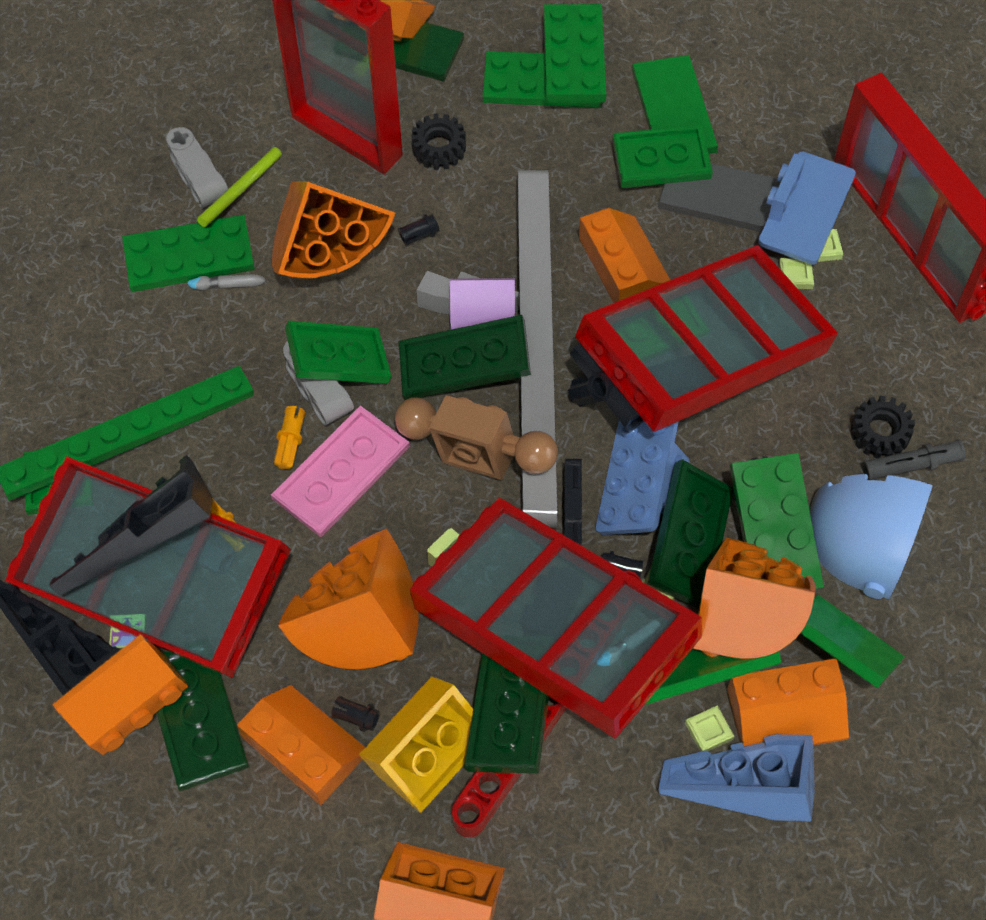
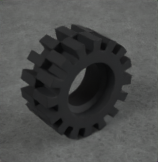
[411,113,466,170]
[851,396,915,458]

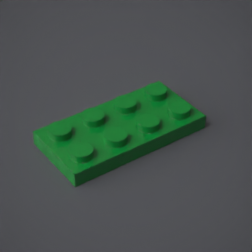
[544,4,606,103]
[483,51,601,108]
[122,214,255,293]
[729,453,824,589]

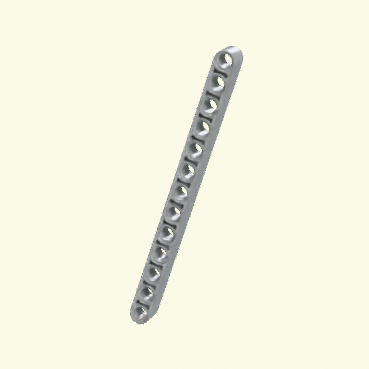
[518,170,557,528]

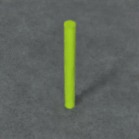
[197,147,282,227]

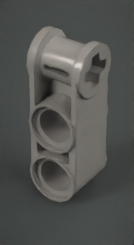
[166,127,228,209]
[283,341,354,426]

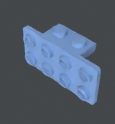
[758,152,856,265]
[596,421,689,535]

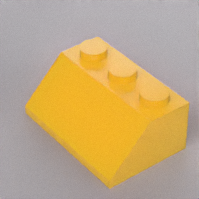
[359,677,473,813]

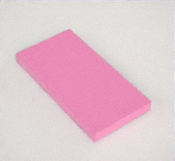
[271,405,410,538]

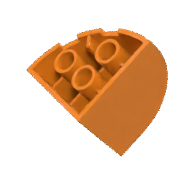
[272,181,395,278]
[278,528,419,669]
[693,537,816,659]

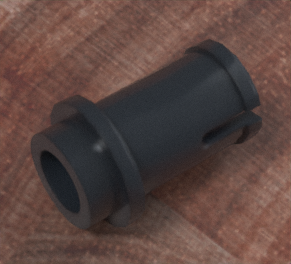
[398,214,440,246]
[602,550,644,577]
[331,696,380,732]

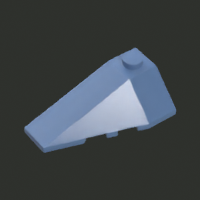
[659,734,815,821]

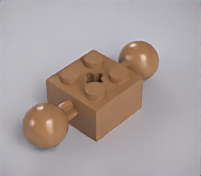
[395,395,558,480]

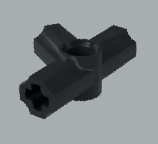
[568,343,645,431]

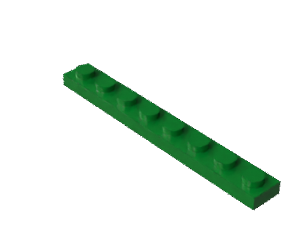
[0,365,254,501]

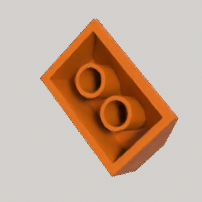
[335,0,435,41]
[579,208,670,303]
[52,634,189,755]
[727,659,849,747]
[237,685,365,805]
[374,842,505,920]

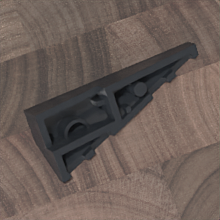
[49,455,213,596]
[0,580,120,696]

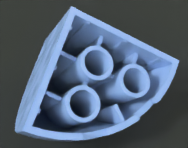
[809,474,933,599]

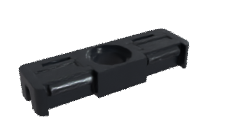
[564,458,582,562]

